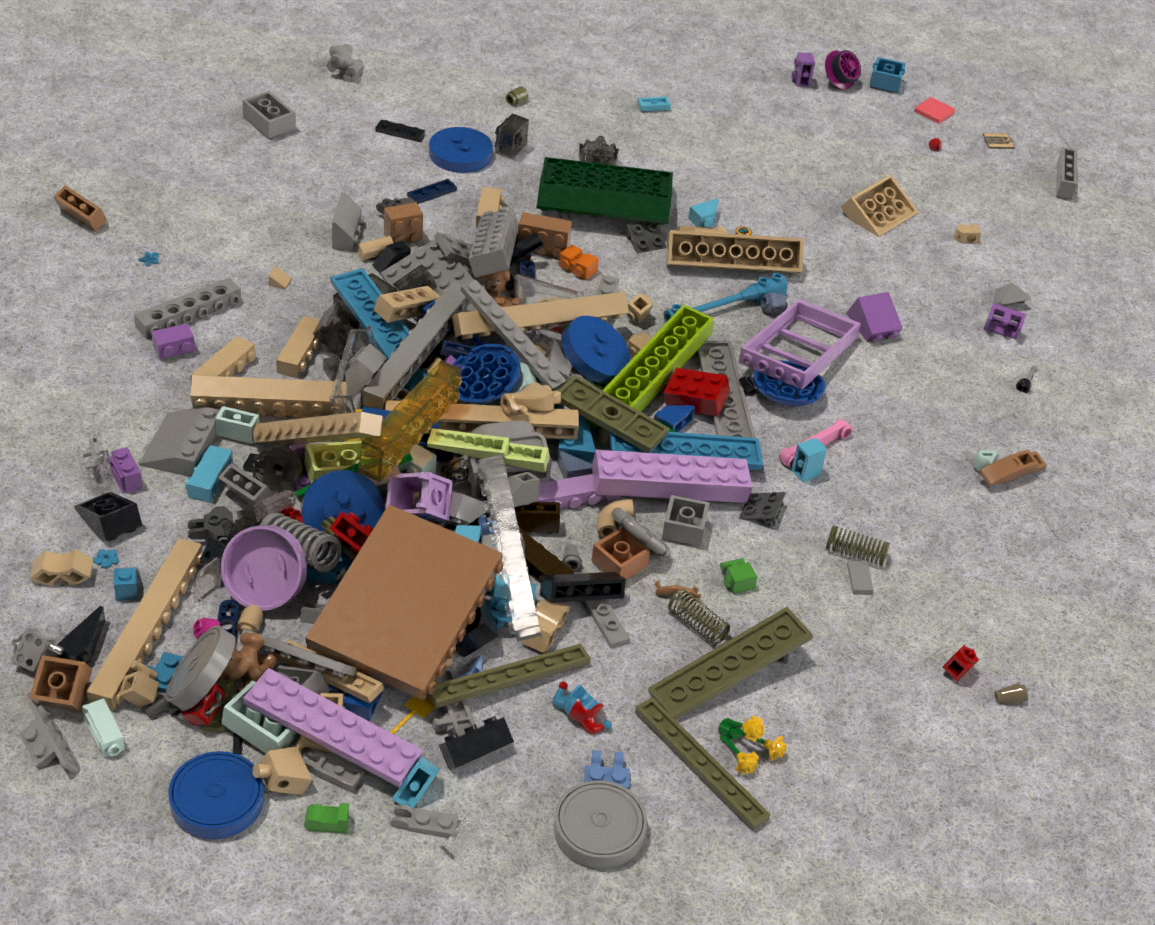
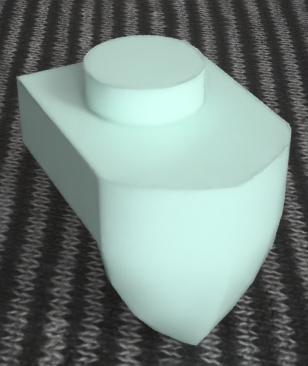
[973,450,999,472]

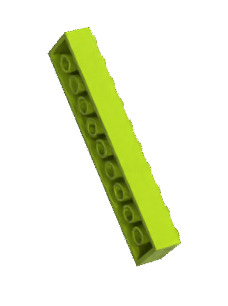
[586,304,714,428]

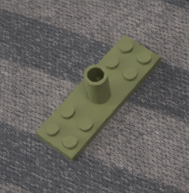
[558,375,670,453]

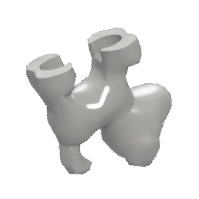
[326,44,363,82]

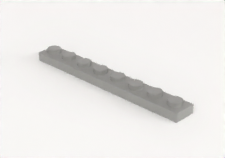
[460,280,567,391]

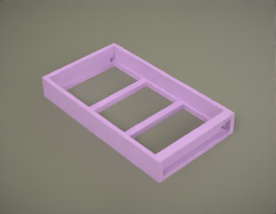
[738,299,861,389]

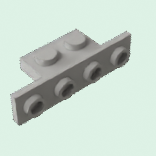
[19,700,79,774]

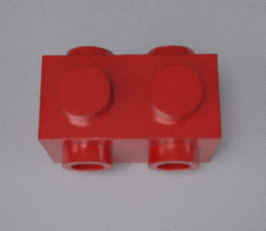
[329,512,374,554]

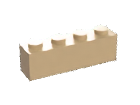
[276,316,326,378]
[190,336,256,382]

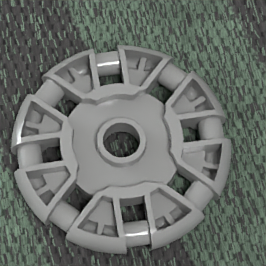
[612,508,671,558]

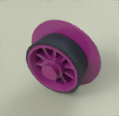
[825,50,861,90]

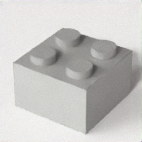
[662,495,710,546]

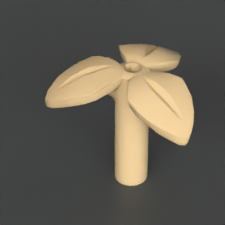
[295,735,332,755]

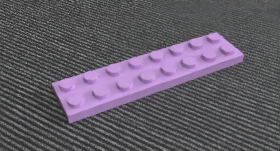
[243,668,423,787]

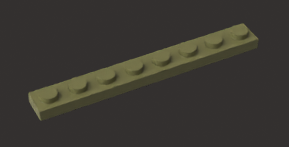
[428,644,591,708]
[635,697,771,830]

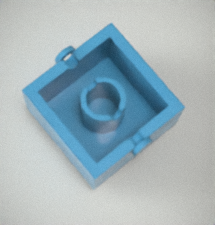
[869,57,906,93]

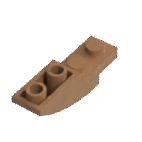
[979,449,1047,486]

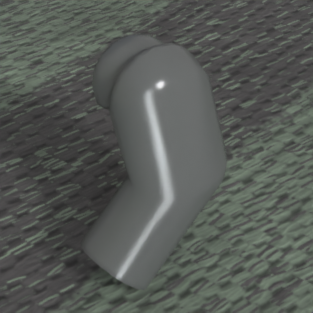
[145,698,181,719]

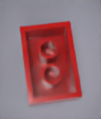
[663,368,730,416]

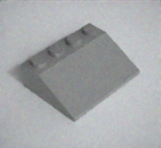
[139,406,220,476]

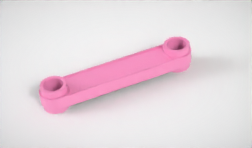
[779,419,853,468]

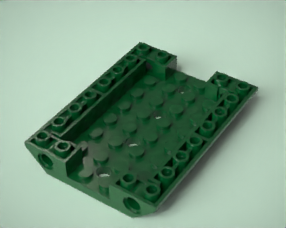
[536,157,673,225]

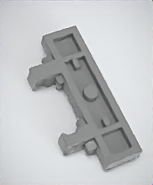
[426,666,475,736]

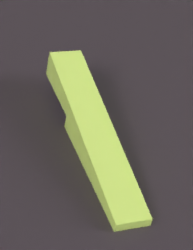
[427,428,549,473]

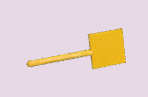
[390,696,435,734]

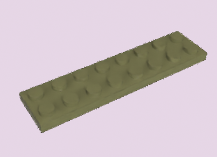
[648,607,813,720]

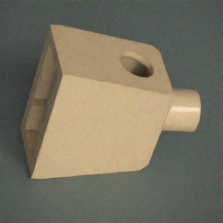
[252,747,312,795]

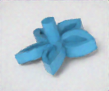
[138,251,159,266]

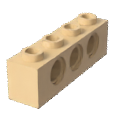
[373,286,441,322]

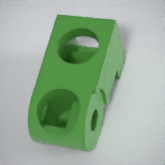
[304,803,349,833]

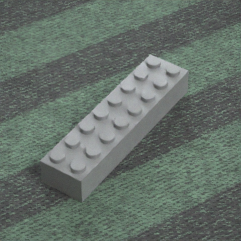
[469,207,518,278]

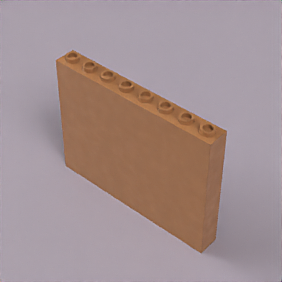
[306,504,504,701]

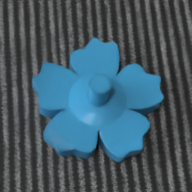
[93,549,119,569]

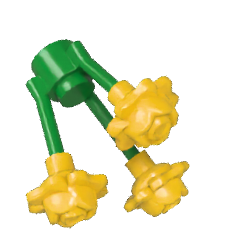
[718,715,787,775]

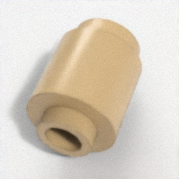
[237,605,263,634]

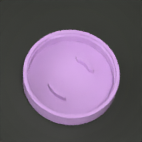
[221,525,307,611]

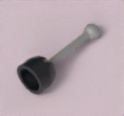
[1016,365,1038,393]

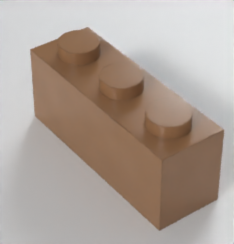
[53,185,107,231]

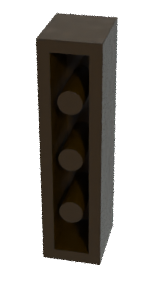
[480,500,560,534]
[508,527,575,584]

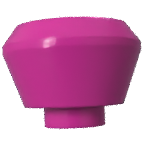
[192,617,221,639]

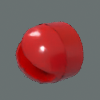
[928,138,942,151]

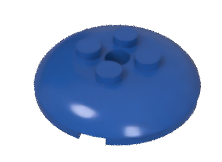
[447,344,521,405]
[753,361,826,406]

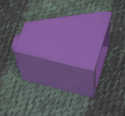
[846,292,903,342]

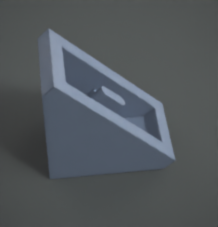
[558,451,593,479]

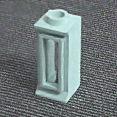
[82,698,125,758]

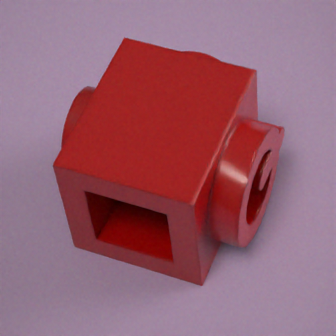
[942,645,980,682]

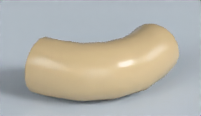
[597,499,634,538]

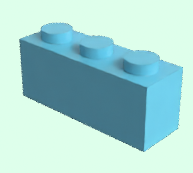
[185,445,233,503]

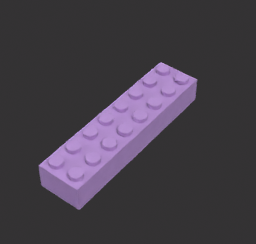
[592,450,752,503]

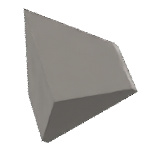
[993,283,1031,306]

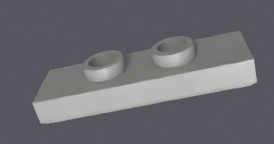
[584,599,630,648]

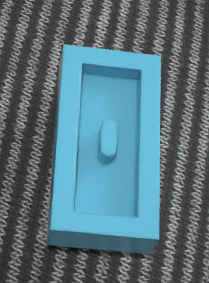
[637,96,671,111]

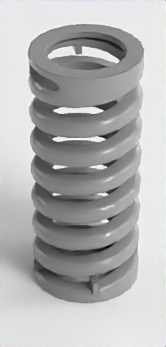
[260,512,342,572]

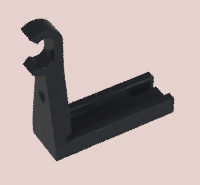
[505,232,545,298]

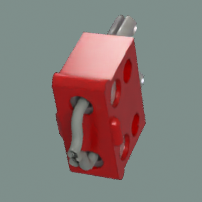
[178,683,226,726]

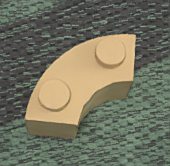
[30,549,93,586]
[521,599,570,653]

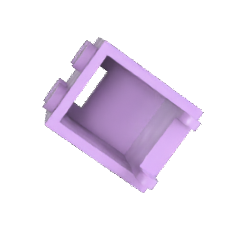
[385,472,452,522]

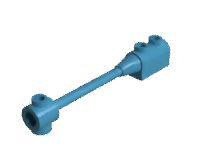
[663,273,788,323]

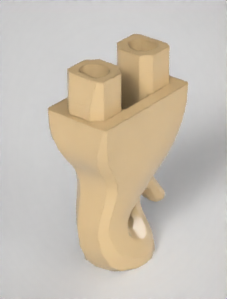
[501,382,561,415]

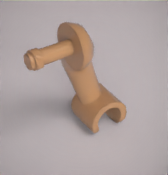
[655,581,702,602]

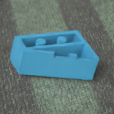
[557,414,596,464]

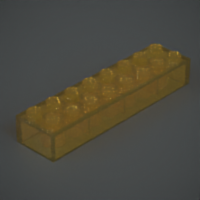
[358,360,462,482]

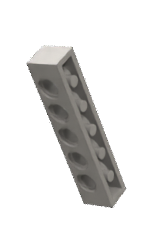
[134,277,241,339]

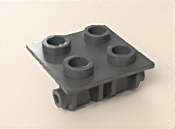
[626,222,667,254]
[739,492,786,528]

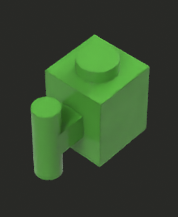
[720,558,758,594]

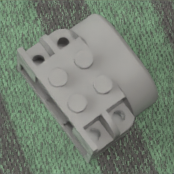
[467,420,552,499]

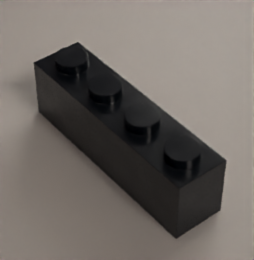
[540,572,626,603]

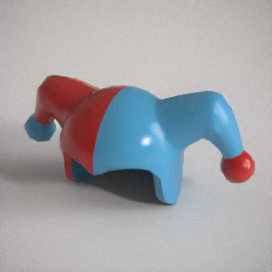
[552,681,612,735]

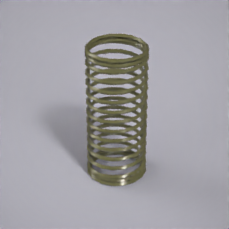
[826,525,890,566]
[668,589,730,646]

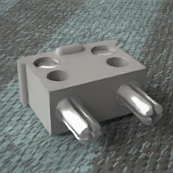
[11,628,64,672]

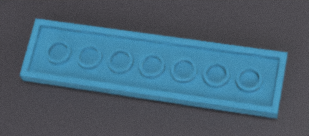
[330,268,410,361]
[609,431,763,470]

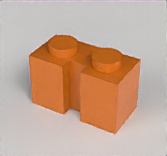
[559,244,599,280]

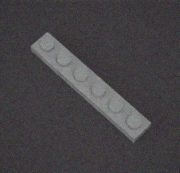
[240,628,357,678]

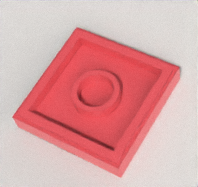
[914,97,955,124]

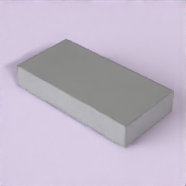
[847,560,874,595]

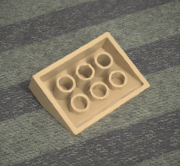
[841,174,919,237]

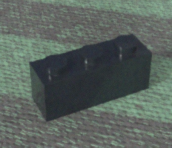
[439,716,514,770]

